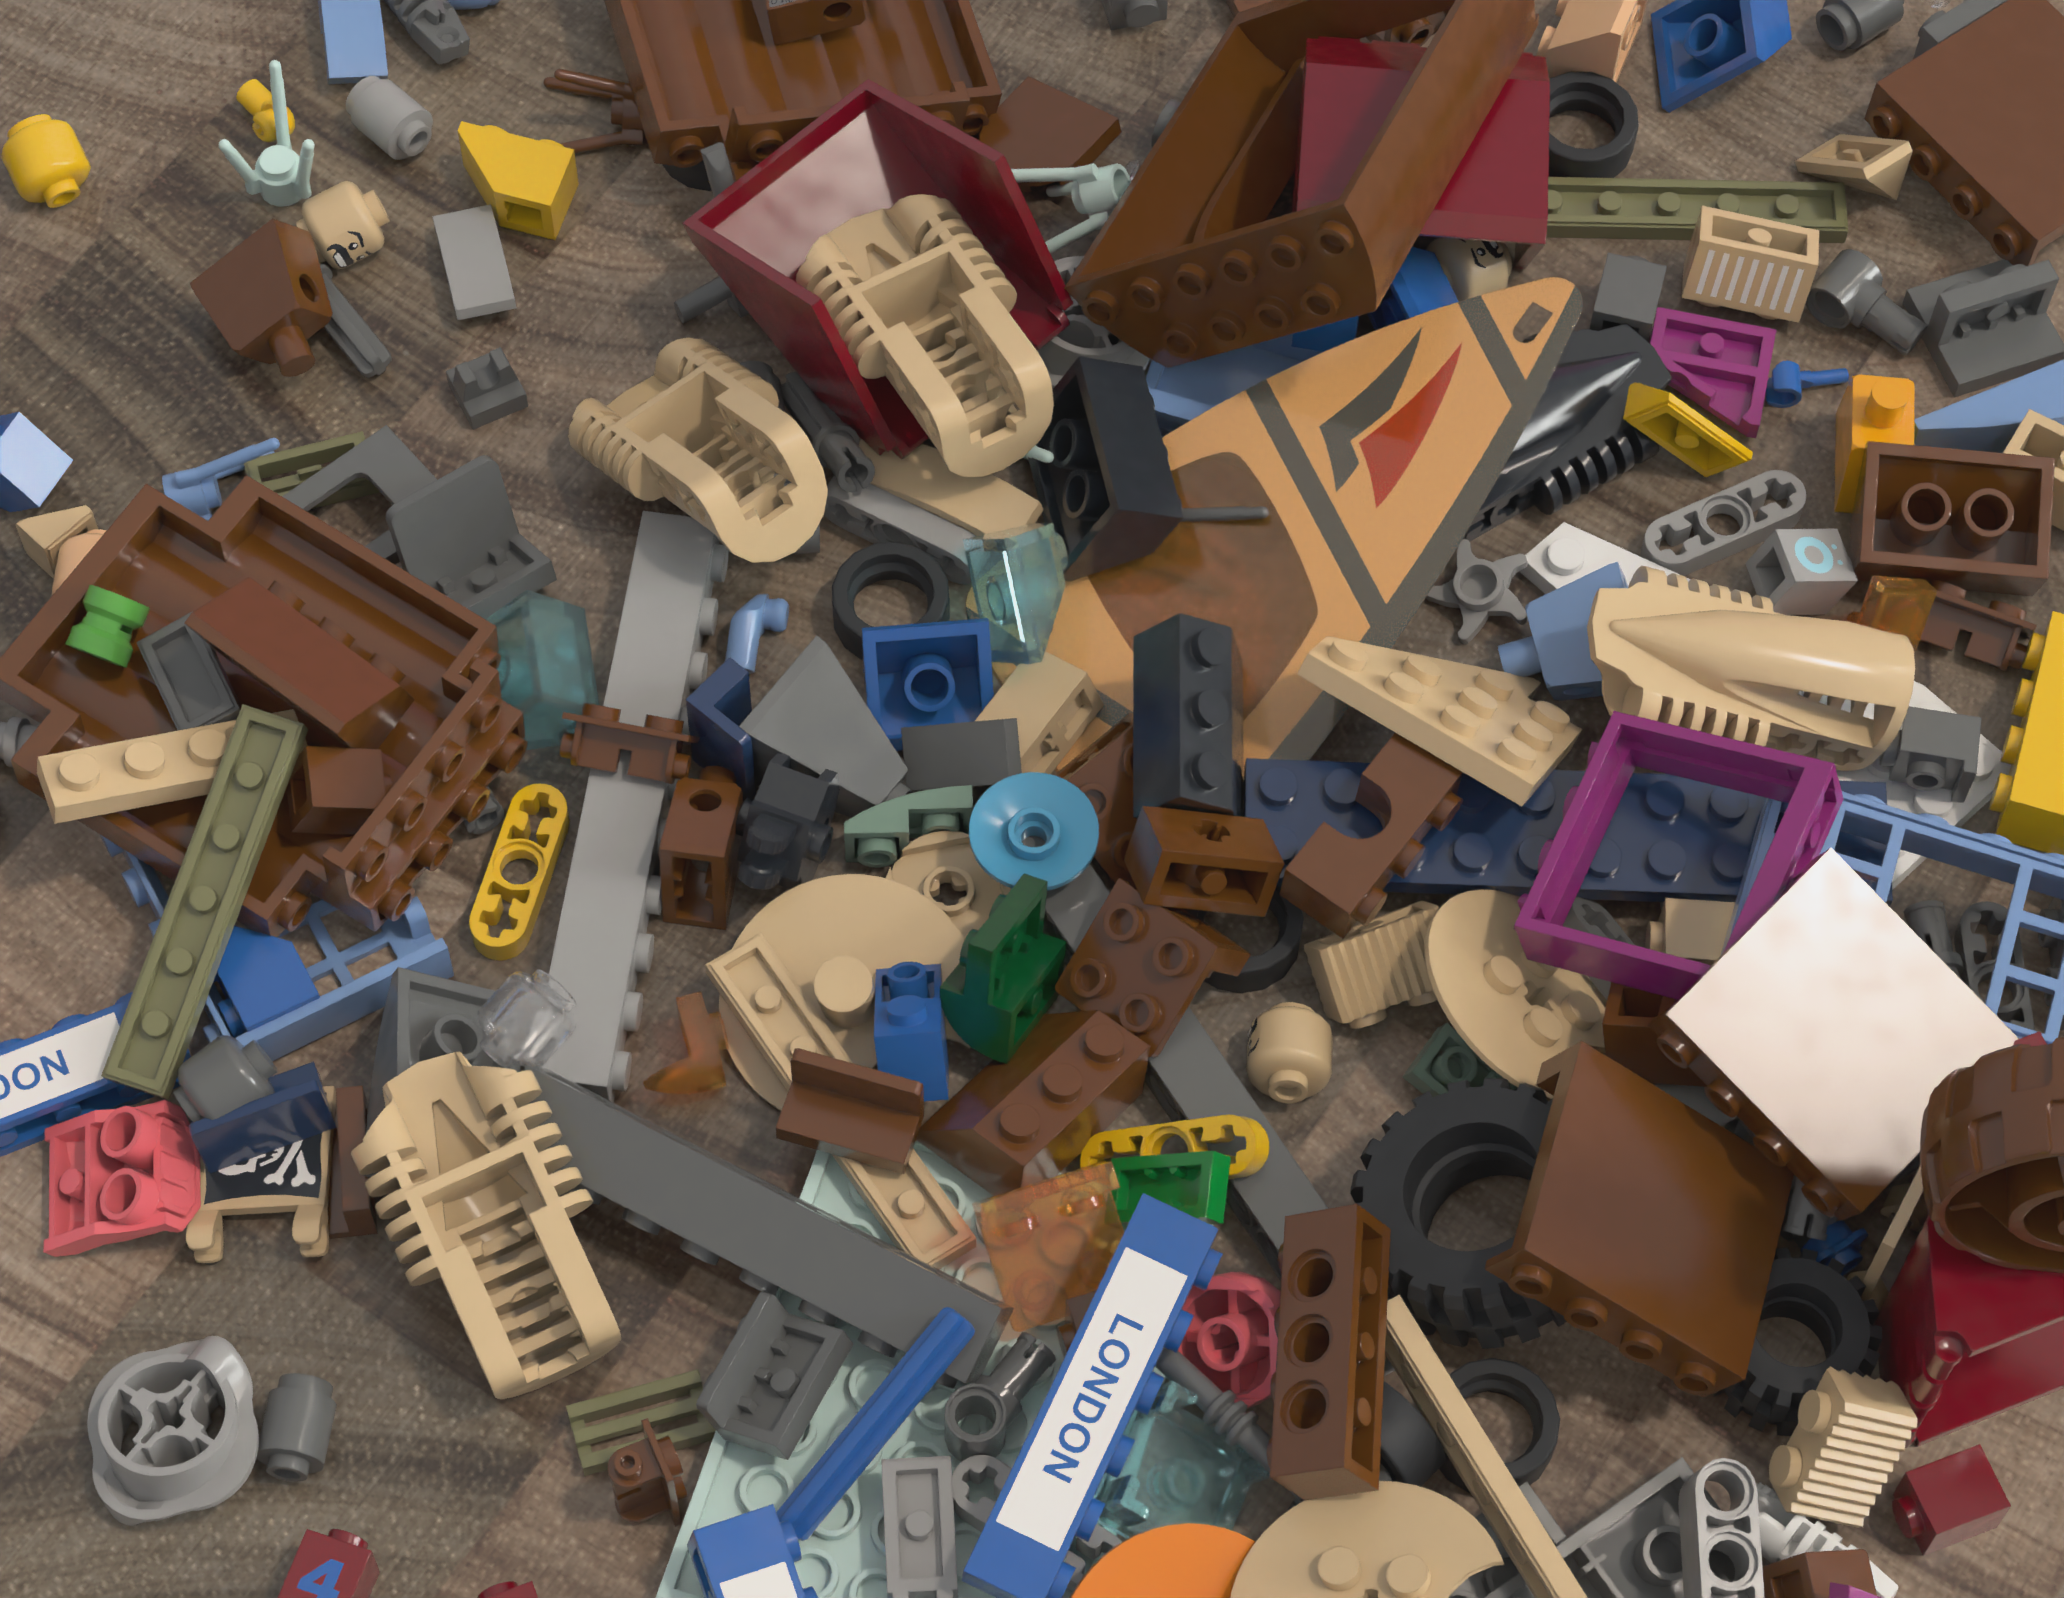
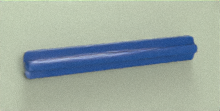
[776,1307,975,1541]

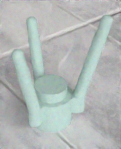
[218,60,315,207]
[1011,163,1131,254]

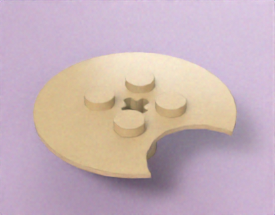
[719,874,971,1111]
[1425,889,1607,1102]
[1230,1481,1504,1598]

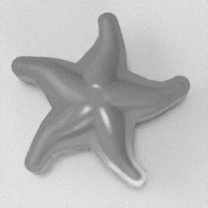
[1426,539,1528,644]

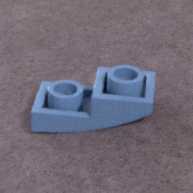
[318,0,388,84]

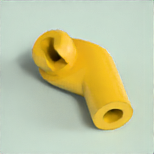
[236,79,295,143]

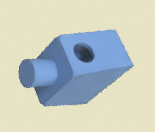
[1498,562,1628,701]

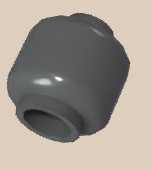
[173,1035,278,1122]

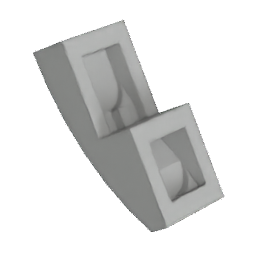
[432,204,517,321]

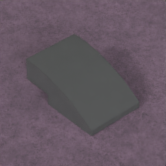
[364,967,520,1177]

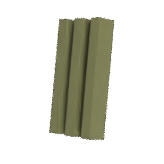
[244,431,379,510]
[566,1369,716,1476]

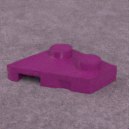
[1649,307,1776,439]

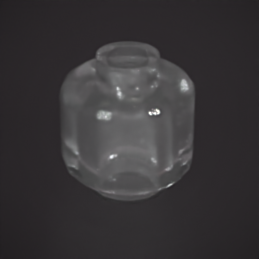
[477,969,577,1069]

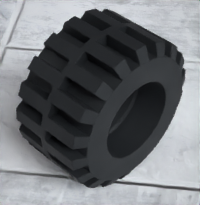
[1713,1247,1882,1436]

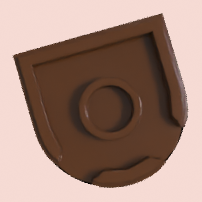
[979,76,1122,192]

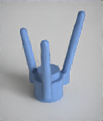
[162,438,280,521]

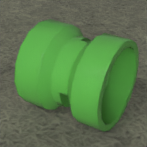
[66,584,150,668]

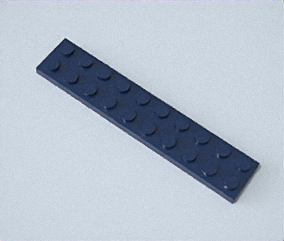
[1244,758,1893,907]

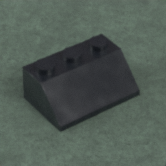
[1028,356,1184,582]
[1133,613,1244,819]

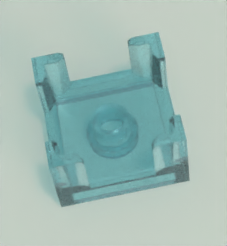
[1094,1380,1270,1539]

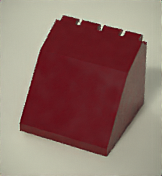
[1291,36,1550,269]
[682,79,1074,459]
[1875,1031,2064,1448]

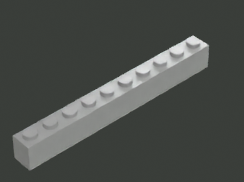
[530,511,729,1103]

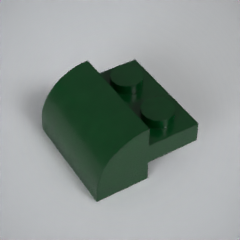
[940,873,1066,1064]

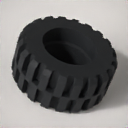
[1350,1078,1567,1349]

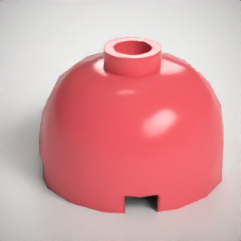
[1178,1272,1281,1408]

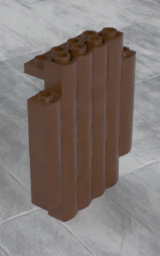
[604,0,1002,182]
[0,475,528,937]

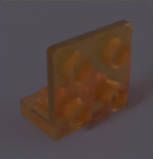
[972,1161,1124,1332]

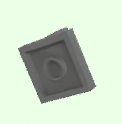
[1903,259,2064,398]

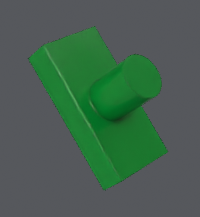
[1103,1151,1231,1230]

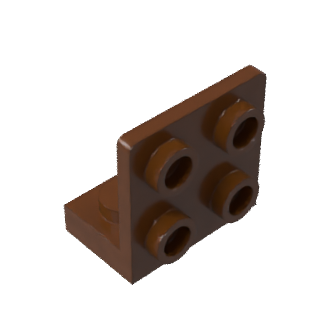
[1055,713,1137,885]
[1055,878,1251,1058]

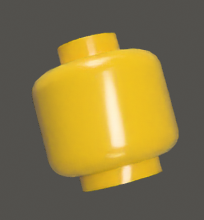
[1,114,91,208]

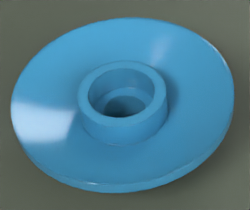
[969,772,1099,891]

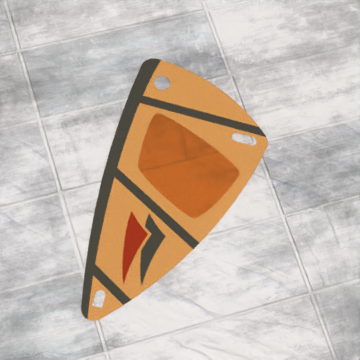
[966,277,1583,772]

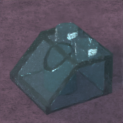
[486,590,599,750]

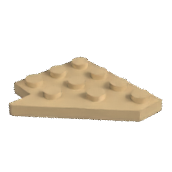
[1297,636,1582,806]

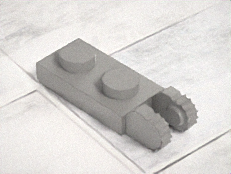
[881,1456,958,1598]

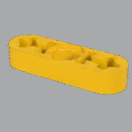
[469,783,570,961]
[1080,1114,1270,1187]

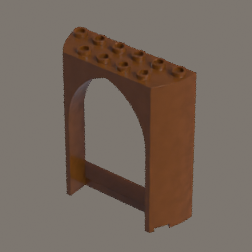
[1064,0,1539,368]

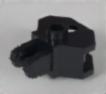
[736,752,840,890]

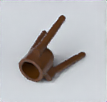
[543,69,644,154]

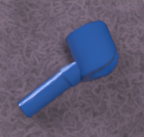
[1766,360,1849,408]

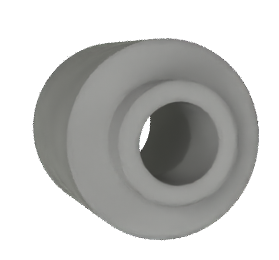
[346,76,433,160]

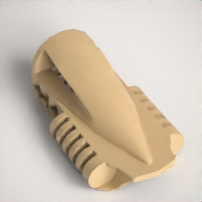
[796,194,1054,477]
[568,337,828,563]
[1587,565,1915,771]
[351,1052,621,1400]

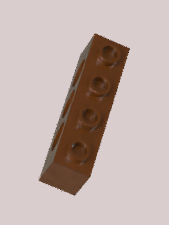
[1267,1204,1391,1500]

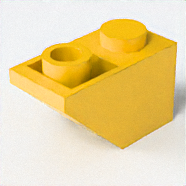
[458,121,579,240]

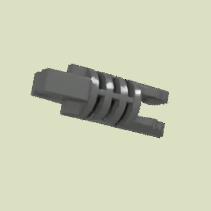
[383,0,470,64]

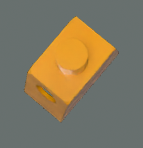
[1834,374,1915,513]

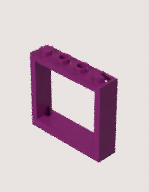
[1513,711,1844,1000]

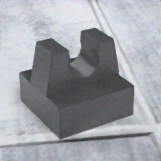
[446,347,528,430]

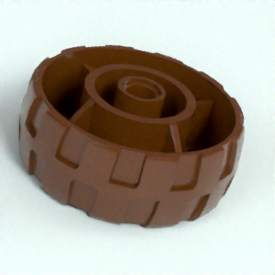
[1920,1037,2064,1273]

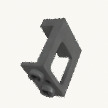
[282,425,437,565]

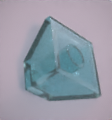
[963,523,1068,664]

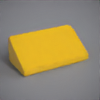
[1623,382,1753,477]

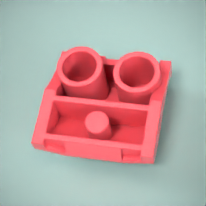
[43,1099,201,1257]

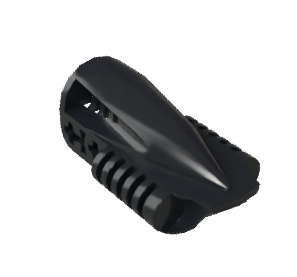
[1457,324,1672,549]

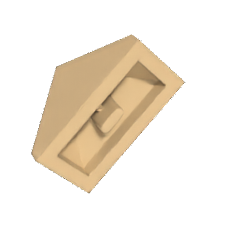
[1795,134,1913,200]

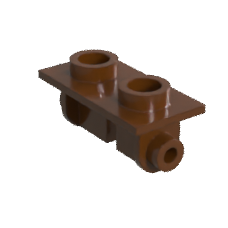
[1900,580,2037,671]
[560,702,699,785]
[608,1418,688,1527]

